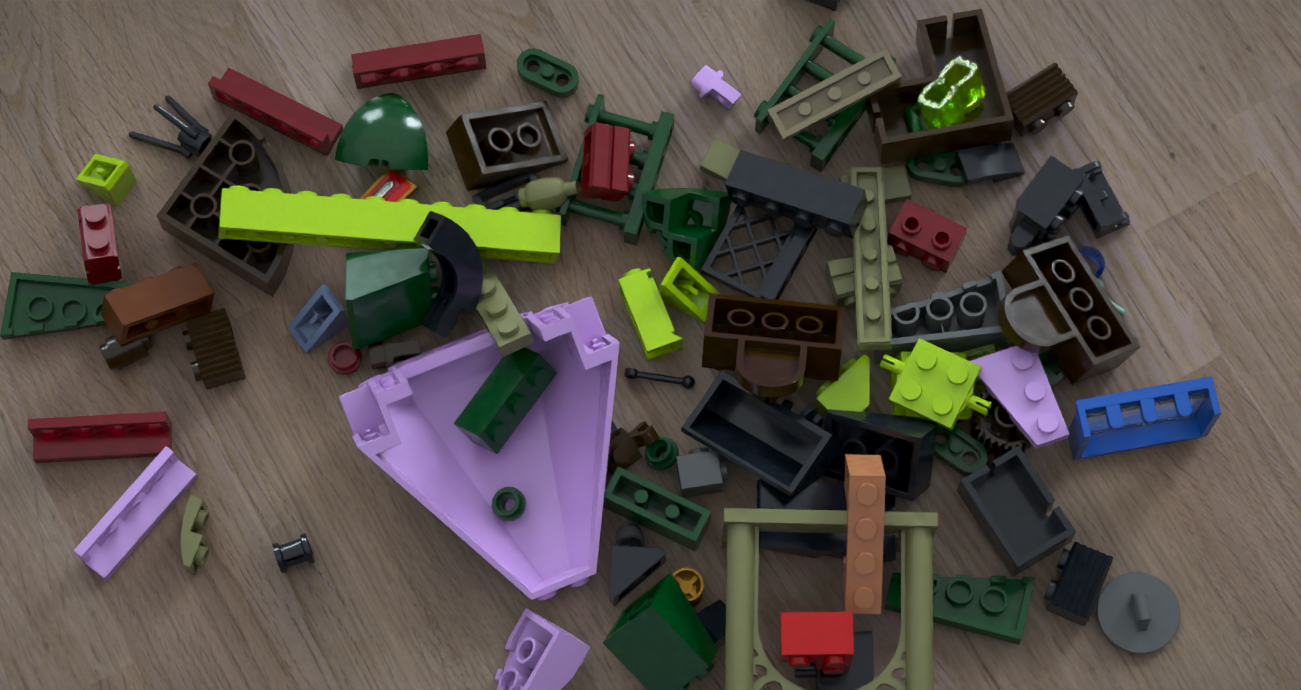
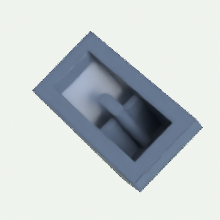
[287,284,349,353]

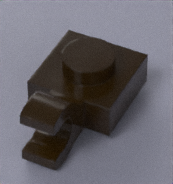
[607,421,659,475]

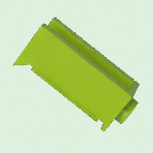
[618,268,683,362]

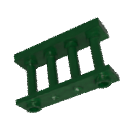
[754,18,896,172]
[555,94,674,246]

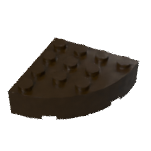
[157,110,294,297]

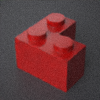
[779,612,854,675]

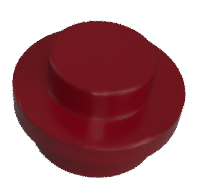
[328,341,362,375]

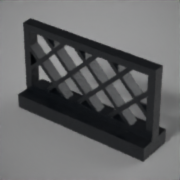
[701,205,819,300]

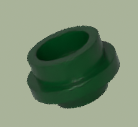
[645,437,679,470]
[492,487,526,522]

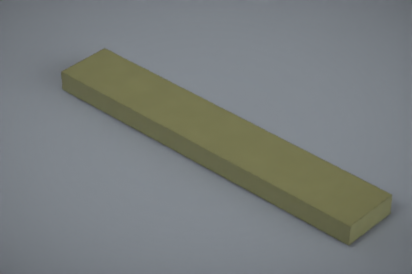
[850,167,892,351]

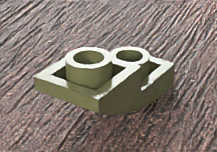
[181,495,210,575]

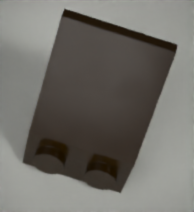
[446,101,568,191]

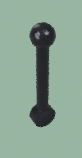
[624,368,695,389]

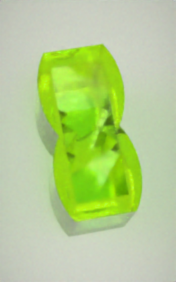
[918,57,986,129]

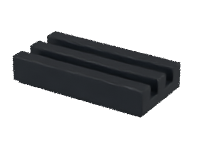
[472,170,537,212]

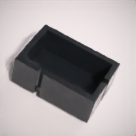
[957,446,1076,577]

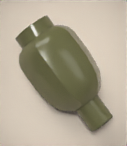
[519,177,581,211]

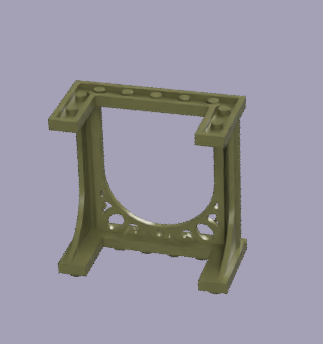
[722,508,938,690]

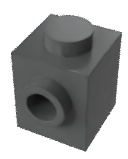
[676,447,728,498]

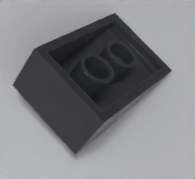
[824,409,938,501]

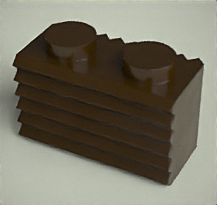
[1006,63,1078,137]
[182,308,246,389]

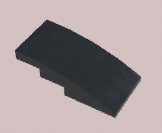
[757,479,896,562]

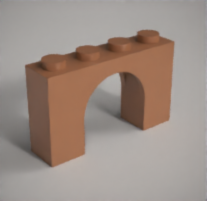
[841,454,886,614]

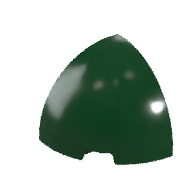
[335,93,428,170]
[641,188,731,271]

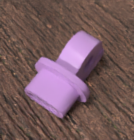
[690,65,741,109]

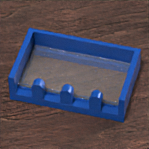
[1067,376,1221,460]

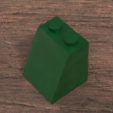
[345,248,439,349]
[603,573,718,690]

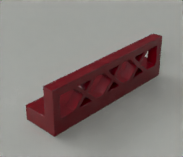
[351,34,487,89]
[208,67,343,156]
[28,412,172,463]

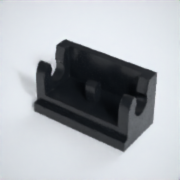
[1073,160,1130,239]

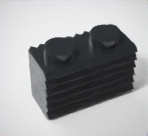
[1043,542,1113,627]

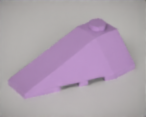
[494,608,590,690]

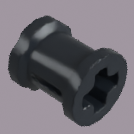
[272,533,315,573]

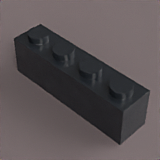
[725,150,868,239]

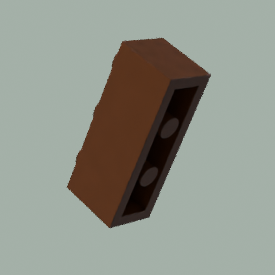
[101,263,215,345]

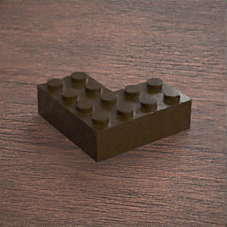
[866,8,1014,164]

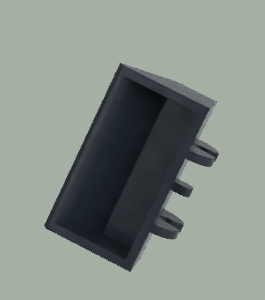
[681,370,841,497]

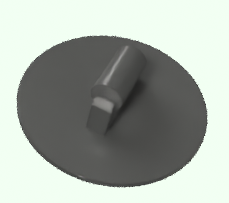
[1097,572,1180,654]

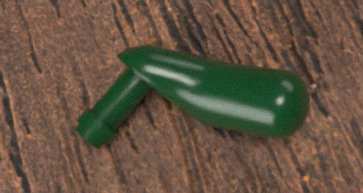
[904,100,925,133]

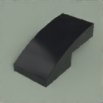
[954,143,1025,186]

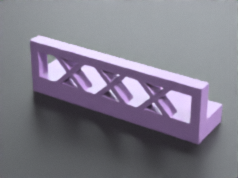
[73,446,198,581]

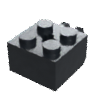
[1007,155,1084,257]

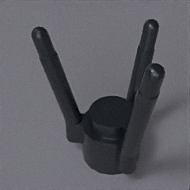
[129,95,212,159]

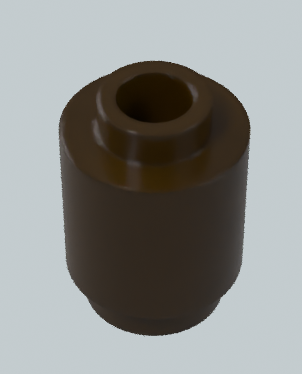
[99,335,153,370]

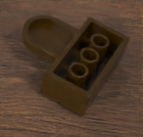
[997,235,1140,385]
[702,293,845,403]

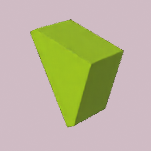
[75,154,137,208]
[660,257,720,323]

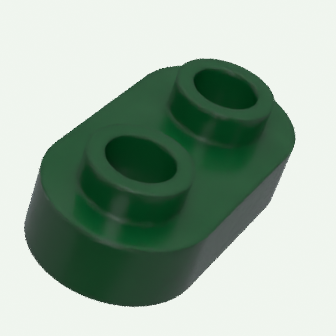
[517,48,579,98]
[906,151,965,187]
[932,422,988,476]

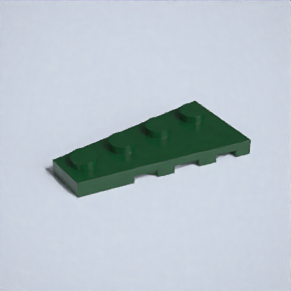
[0,272,136,340]
[883,573,1035,645]

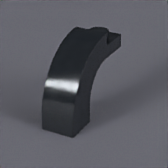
[413,211,483,338]

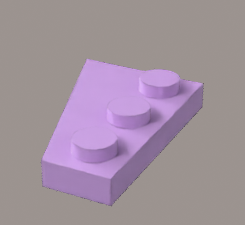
[970,346,1070,449]

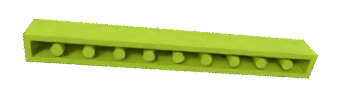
[218,186,561,264]

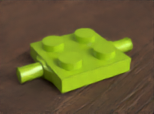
[880,338,992,431]

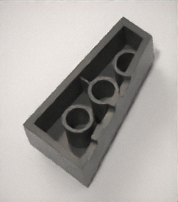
[873,270,1010,364]

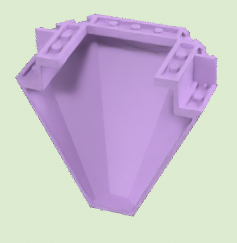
[339,296,620,601]

